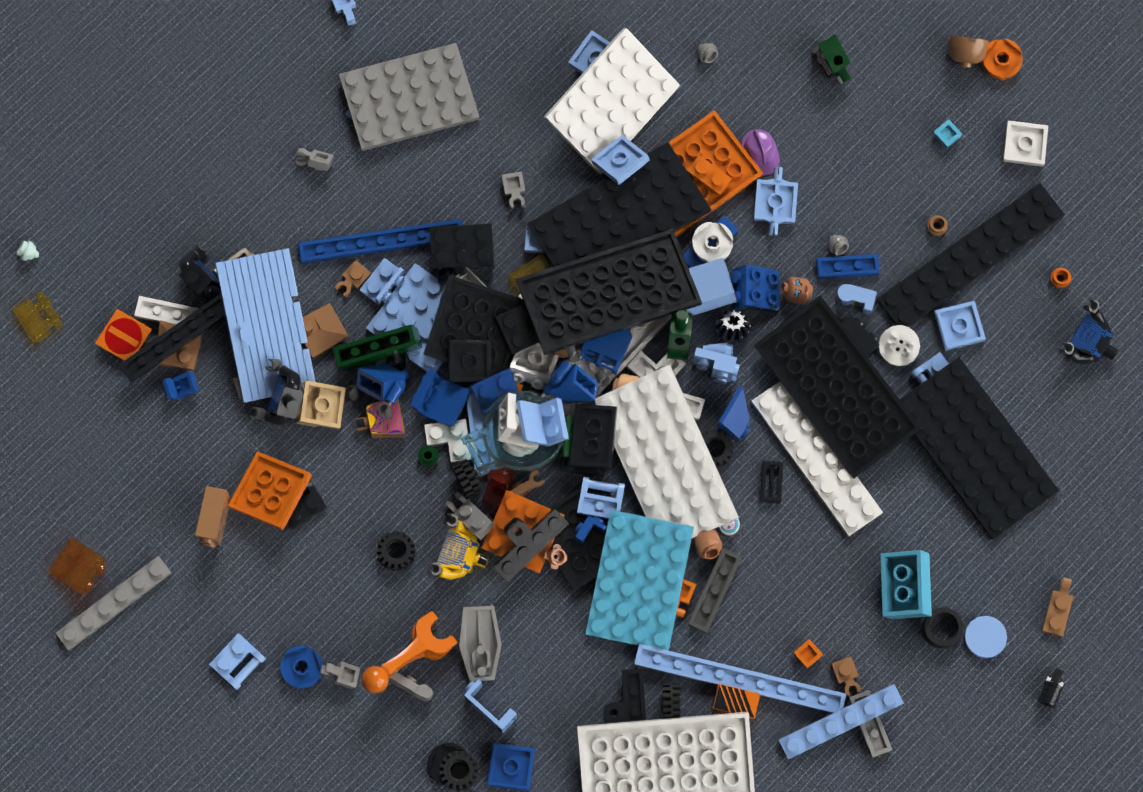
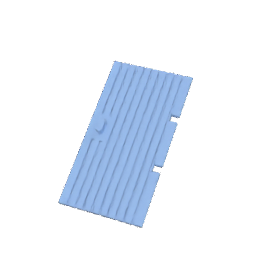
[215,248,316,403]

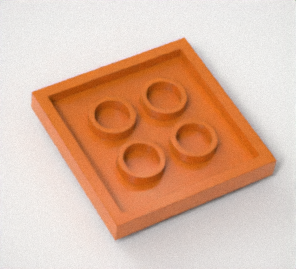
[228,451,312,530]
[482,490,565,573]

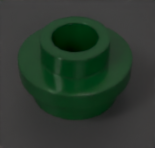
[418,446,439,467]

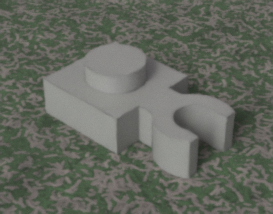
[502,171,525,210]

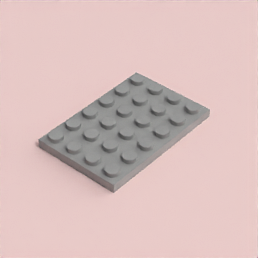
[339,43,479,151]

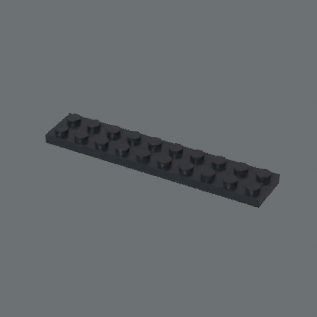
[876,183,1065,327]

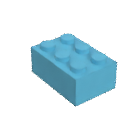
[881,550,932,619]

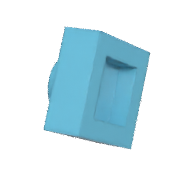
[933,119,962,149]

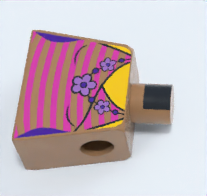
[355,399,406,439]

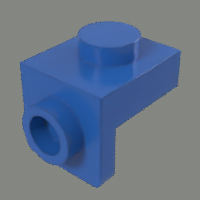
[162,371,199,400]
[574,516,606,544]

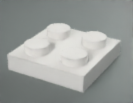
[1003,121,1048,167]

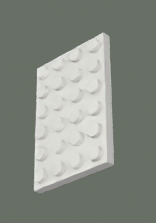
[544,28,680,174]

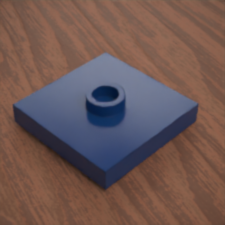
[487,743,535,792]

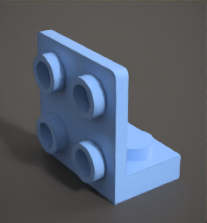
[516,398,569,446]

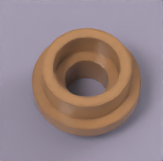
[927,215,948,236]

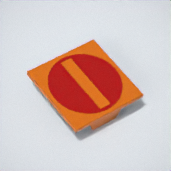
[95,309,152,361]

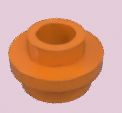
[1050,268,1071,288]

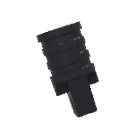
[1037,668,1065,708]

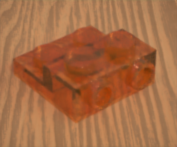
[47,537,108,596]

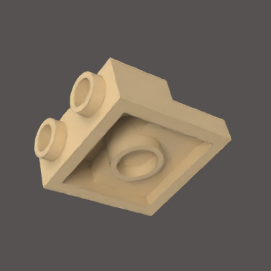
[296,380,346,430]

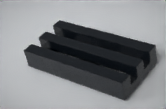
[760,460,784,504]

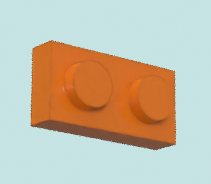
[687,155,732,197]

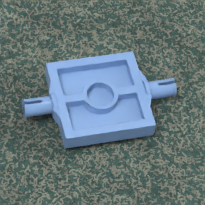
[754,167,798,236]

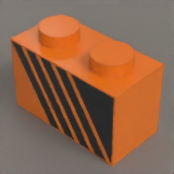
[712,684,760,721]

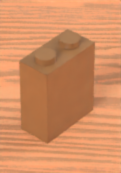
[195,486,231,548]

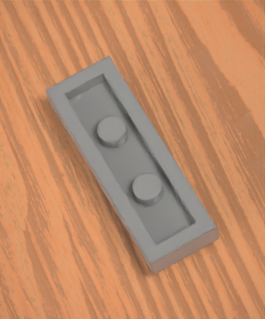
[848,690,892,758]

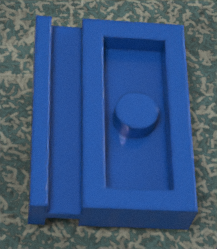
[471,369,521,414]

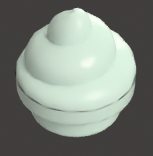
[16,240,39,261]

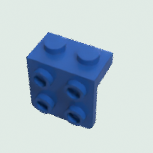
[731,264,780,311]
[410,369,470,427]

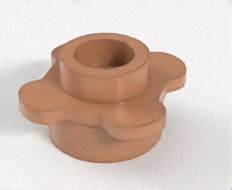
[544,544,567,569]

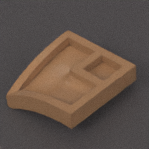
[303,303,349,359]
[158,320,203,372]

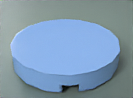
[964,616,1007,659]

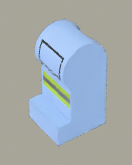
[836,284,877,315]

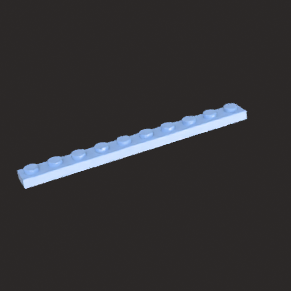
[634,644,846,713]

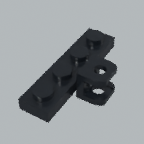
[493,507,569,582]
[604,669,646,723]

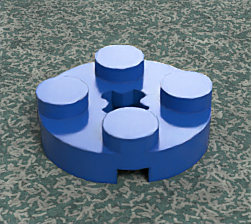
[280,645,323,689]

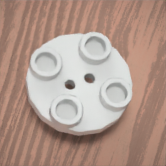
[879,325,920,366]

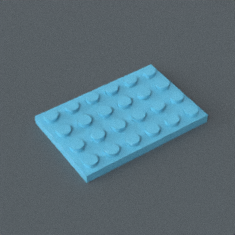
[585,510,694,651]

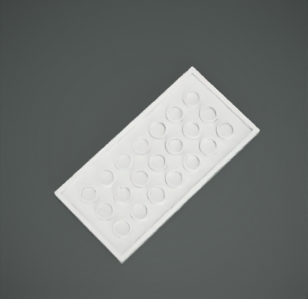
[594,365,739,539]
[577,712,755,792]

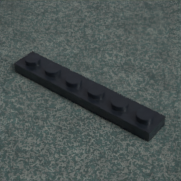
[118,293,225,383]

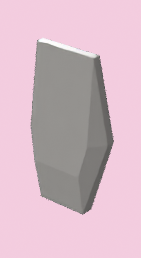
[459,605,502,681]

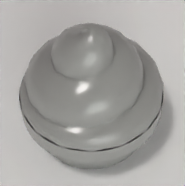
[698,43,718,63]
[828,235,849,256]

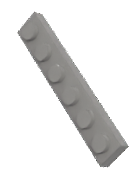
[56,556,172,651]

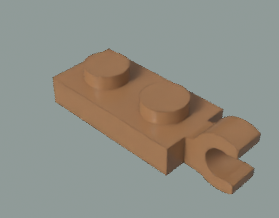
[1041,577,1073,637]

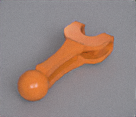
[361,611,458,694]

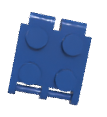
[580,328,632,375]

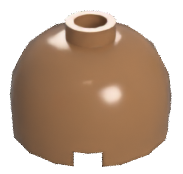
[948,36,989,68]

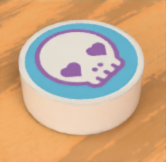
[718,518,740,536]

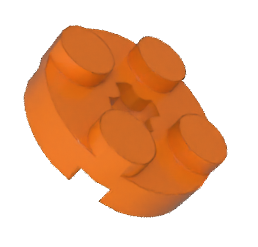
[981,39,1023,81]

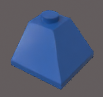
[717,386,750,442]

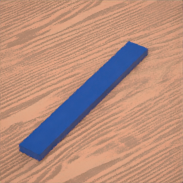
[298,219,462,264]

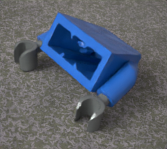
[544,346,609,404]
[345,364,409,419]

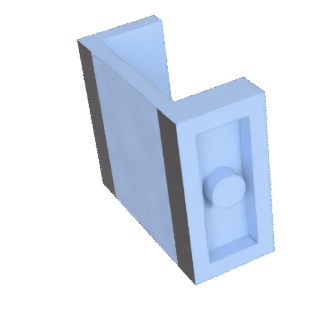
[464,679,517,734]

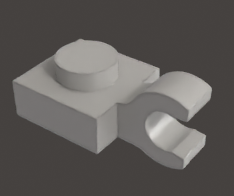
[295,148,334,171]
[320,662,360,689]

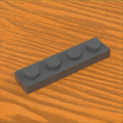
[688,548,742,634]

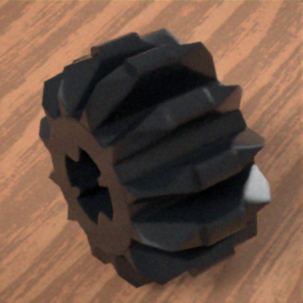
[715,308,751,344]

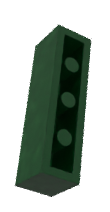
[333,324,423,371]

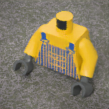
[427,513,489,580]

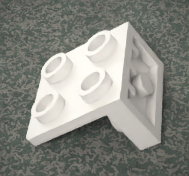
[498,393,539,450]

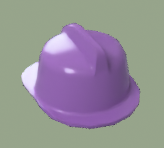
[742,129,780,176]

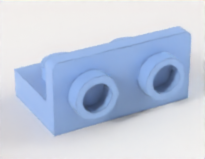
[360,258,405,306]

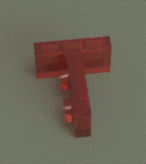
[482,462,517,508]

